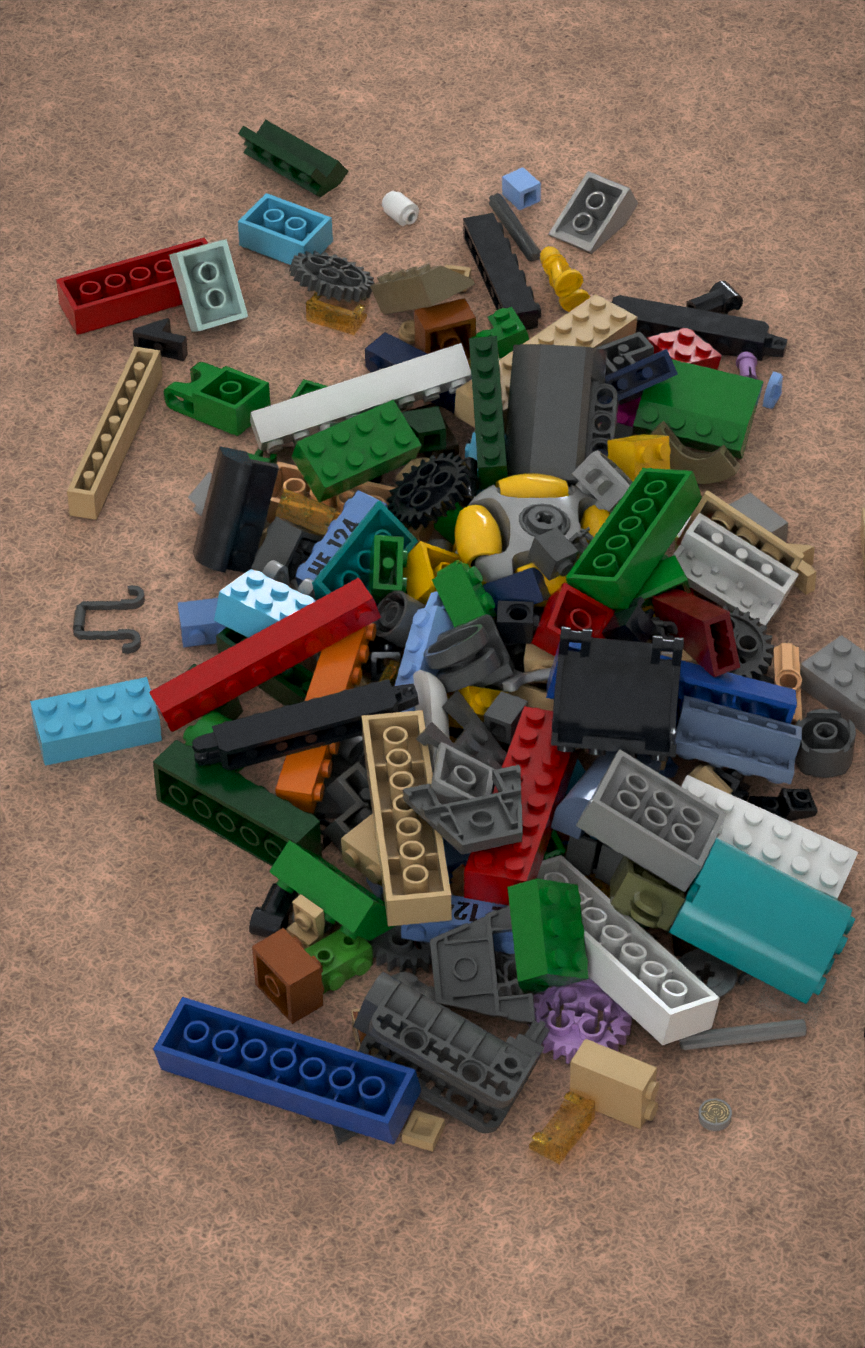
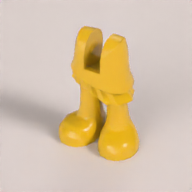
[540,246,590,312]

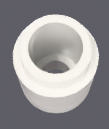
[382,191,419,226]

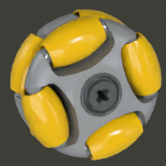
[452,473,611,619]

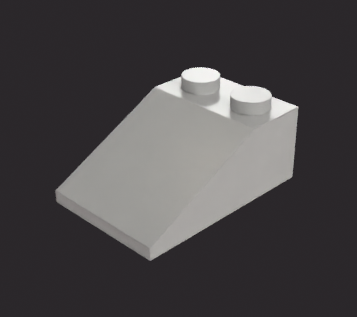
[548,171,638,254]

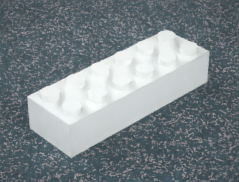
[681,775,858,900]

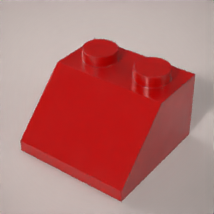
[531,582,615,657]

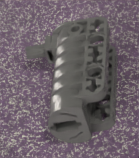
[353,972,550,1134]

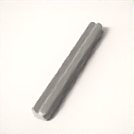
[679,1019,807,1050]

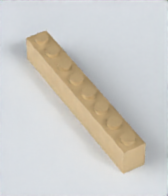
[67,346,162,520]

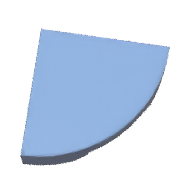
[762,372,783,409]

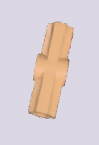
[773,643,802,725]

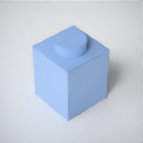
[502,167,541,210]

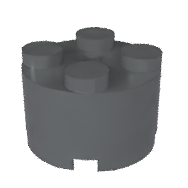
[795,709,856,778]

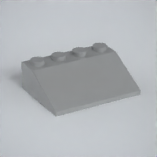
[576,749,727,892]

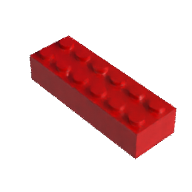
[56,237,208,335]

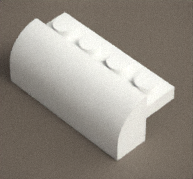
[672,513,799,627]

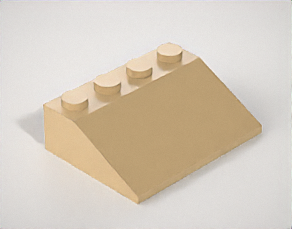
[676,490,804,572]

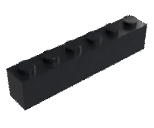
[463,213,541,330]

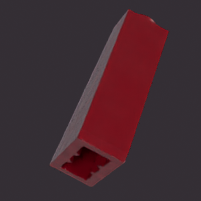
[651,588,740,677]

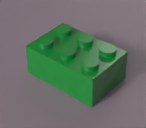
[508,878,589,987]

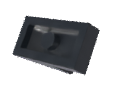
[133,318,188,361]

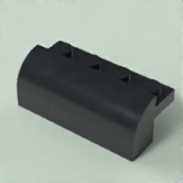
[193,446,279,573]

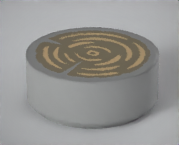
[698,1099,732,1131]

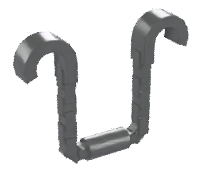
[73,585,145,654]

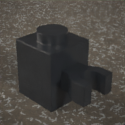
[602,597,656,642]

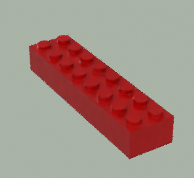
[464,706,581,906]

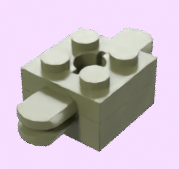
[610,856,685,931]

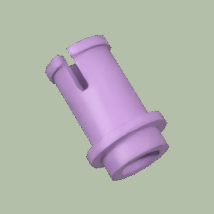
[736,352,757,379]

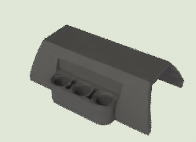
[505,344,618,487]

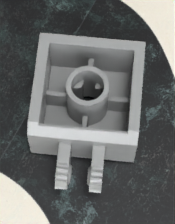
[572,450,633,513]

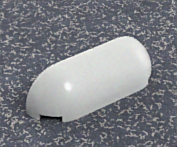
[413,670,450,774]

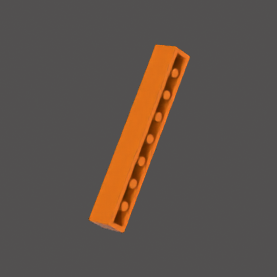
[275,623,376,813]

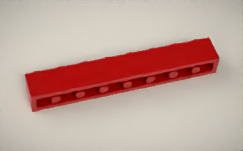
[149,578,381,733]

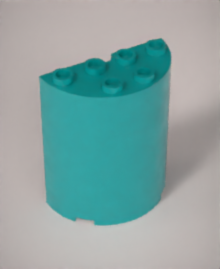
[669,837,856,1004]

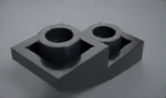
[747,788,818,821]

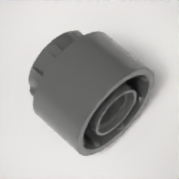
[373,590,426,649]

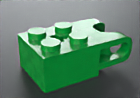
[163,362,271,436]

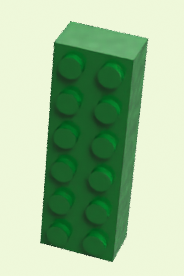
[565,468,702,609]

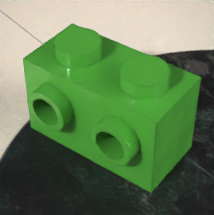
[304,930,373,994]

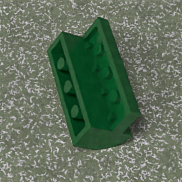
[238,119,349,197]

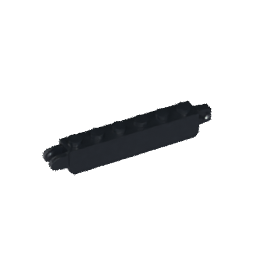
[611,295,787,361]
[192,679,419,771]

